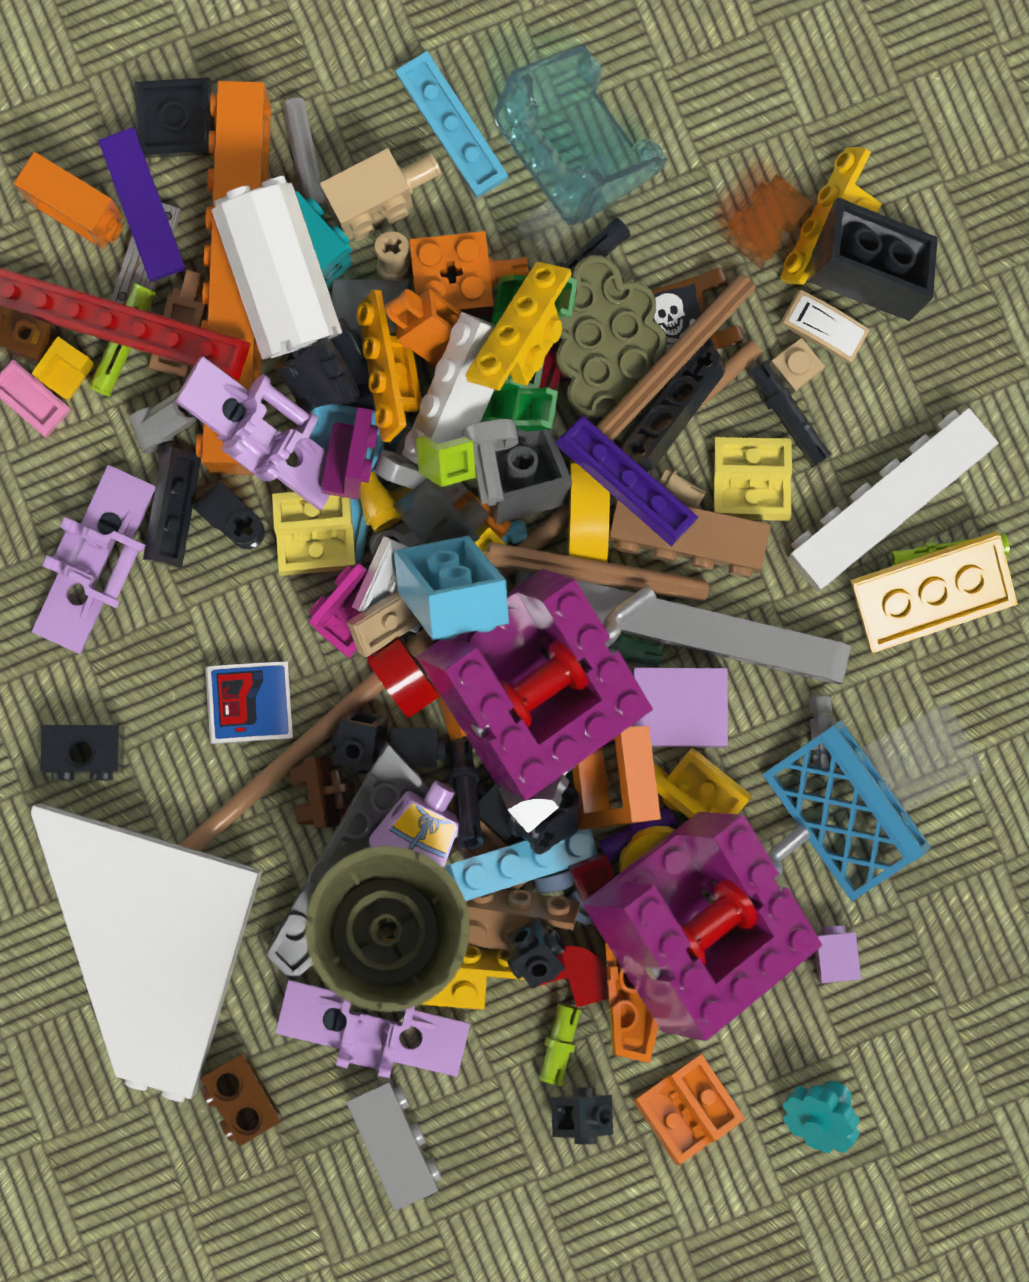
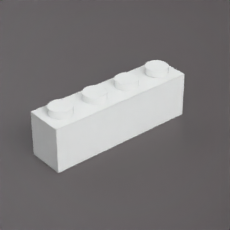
[402,312,496,465]

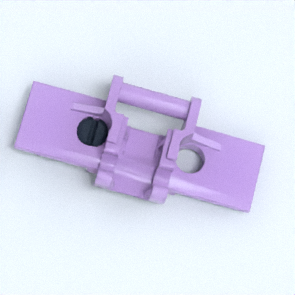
[175,356,330,510]
[32,465,156,654]
[275,980,470,1078]

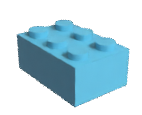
[394,536,509,640]

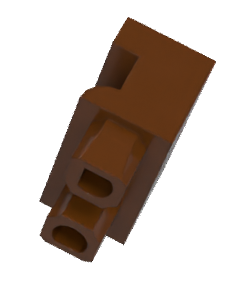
[0,305,60,365]

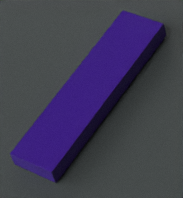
[98,127,186,282]
[555,415,698,547]

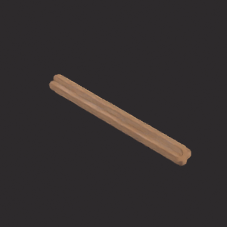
[596,274,756,441]
[485,542,709,602]

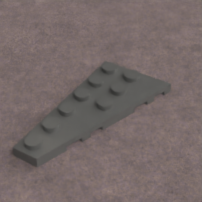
[266,741,458,981]

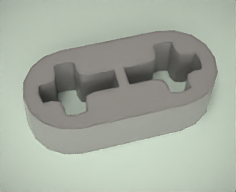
[373,450,440,495]

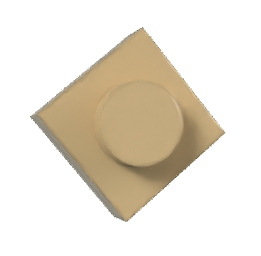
[771,338,825,393]

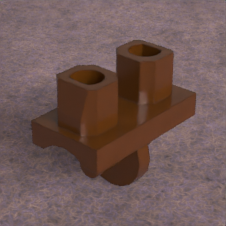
[289,757,356,828]

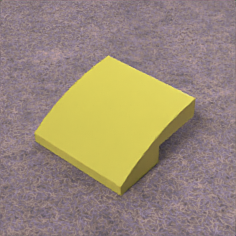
[713,437,792,521]
[272,492,357,576]

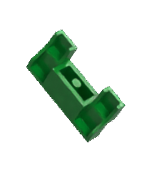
[481,274,578,432]

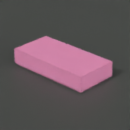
[0,359,71,438]

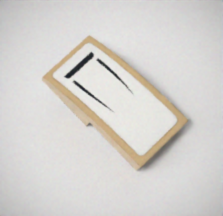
[780,290,870,363]

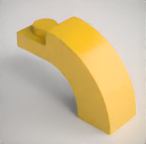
[567,457,610,563]

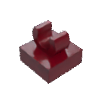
[568,852,615,903]

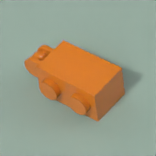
[385,288,461,367]

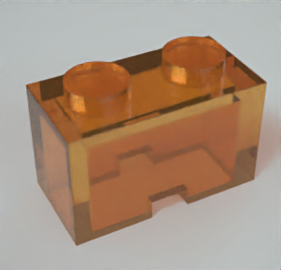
[727,174,813,269]

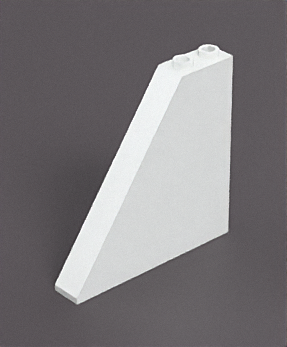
[31,804,263,1102]

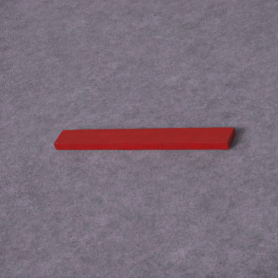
[0,268,251,381]

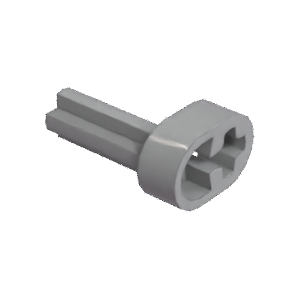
[461,419,519,506]

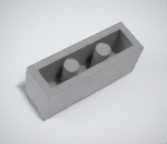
[346,1080,443,1211]

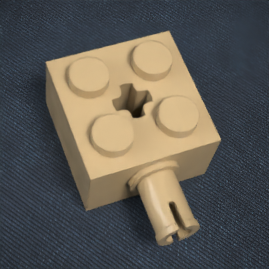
[320,148,442,241]

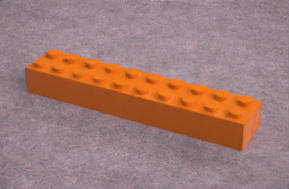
[196,81,272,475]

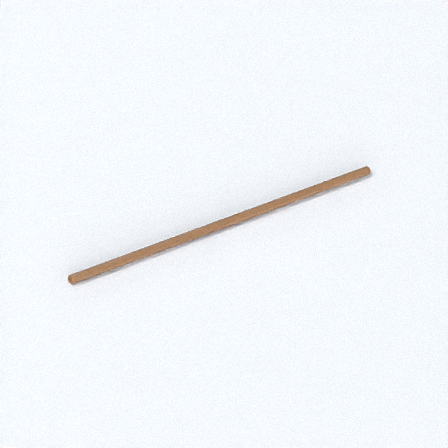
[179,339,763,851]

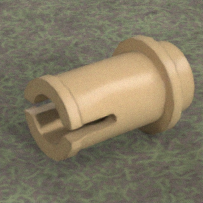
[659,469,706,508]

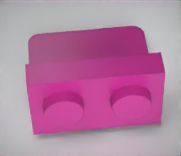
[309,563,367,659]

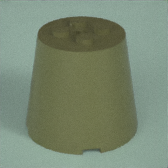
[305,846,470,1012]

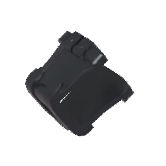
[275,318,370,412]

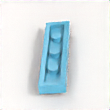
[395,51,508,199]
[445,827,598,901]

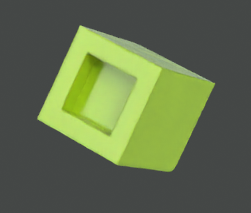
[416,436,476,487]

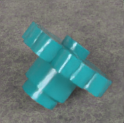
[782,1081,860,1153]

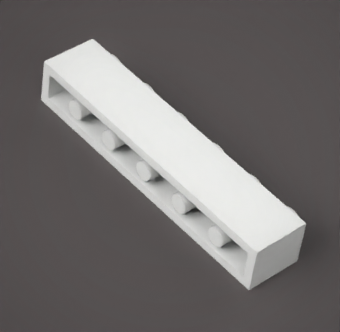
[788,408,998,593]

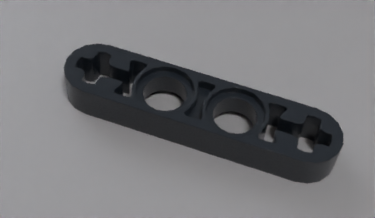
[621,346,726,472]

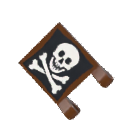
[652,268,744,354]

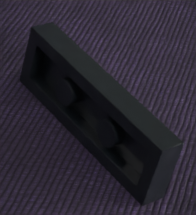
[143,447,201,568]

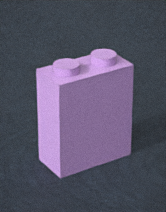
[633,668,728,748]

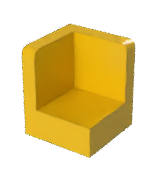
[32,337,95,400]

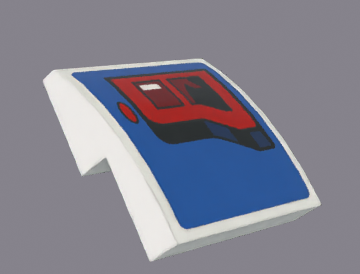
[205,661,293,744]

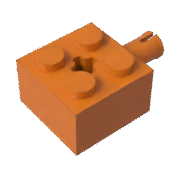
[409,231,529,318]

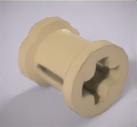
[375,231,410,281]

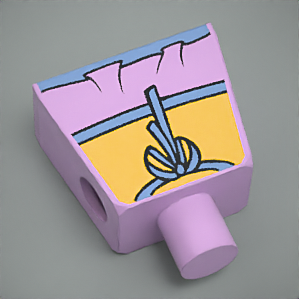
[369,781,459,868]

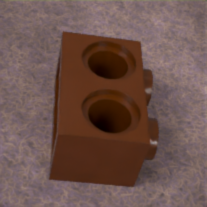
[200,1052,284,1146]

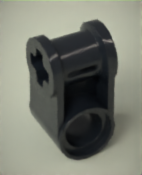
[192,479,265,550]
[507,786,581,854]

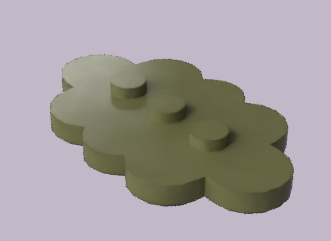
[555,255,673,444]

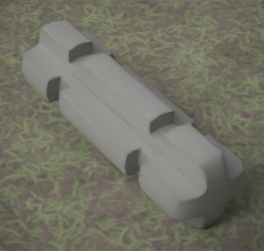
[808,696,837,770]

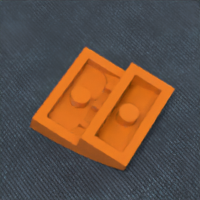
[632,1054,745,1166]

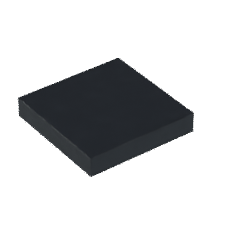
[135,77,214,158]

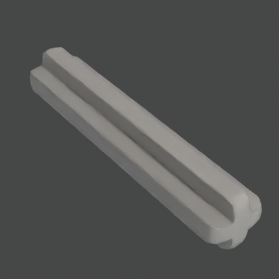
[283,97,325,206]

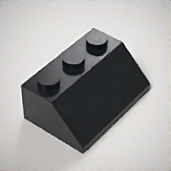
[809,197,938,321]

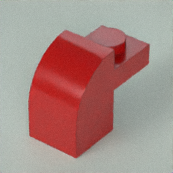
[366,637,440,718]
[529,945,609,1008]

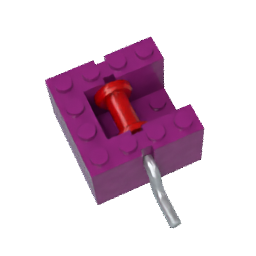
[417,569,656,801]
[582,812,823,1042]

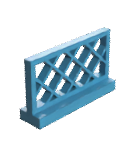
[762,720,931,901]

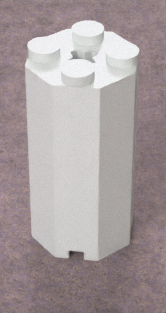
[212,176,342,360]

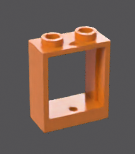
[13,152,123,249]
[572,725,661,830]

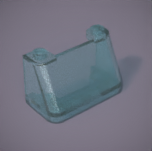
[495,45,668,225]

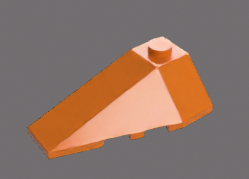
[605,942,659,1063]

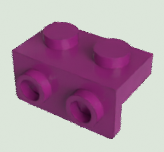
[321,407,379,500]

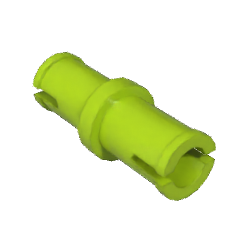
[538,1003,582,1086]

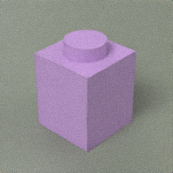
[815,925,861,983]

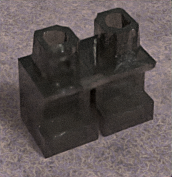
[393,479,490,544]

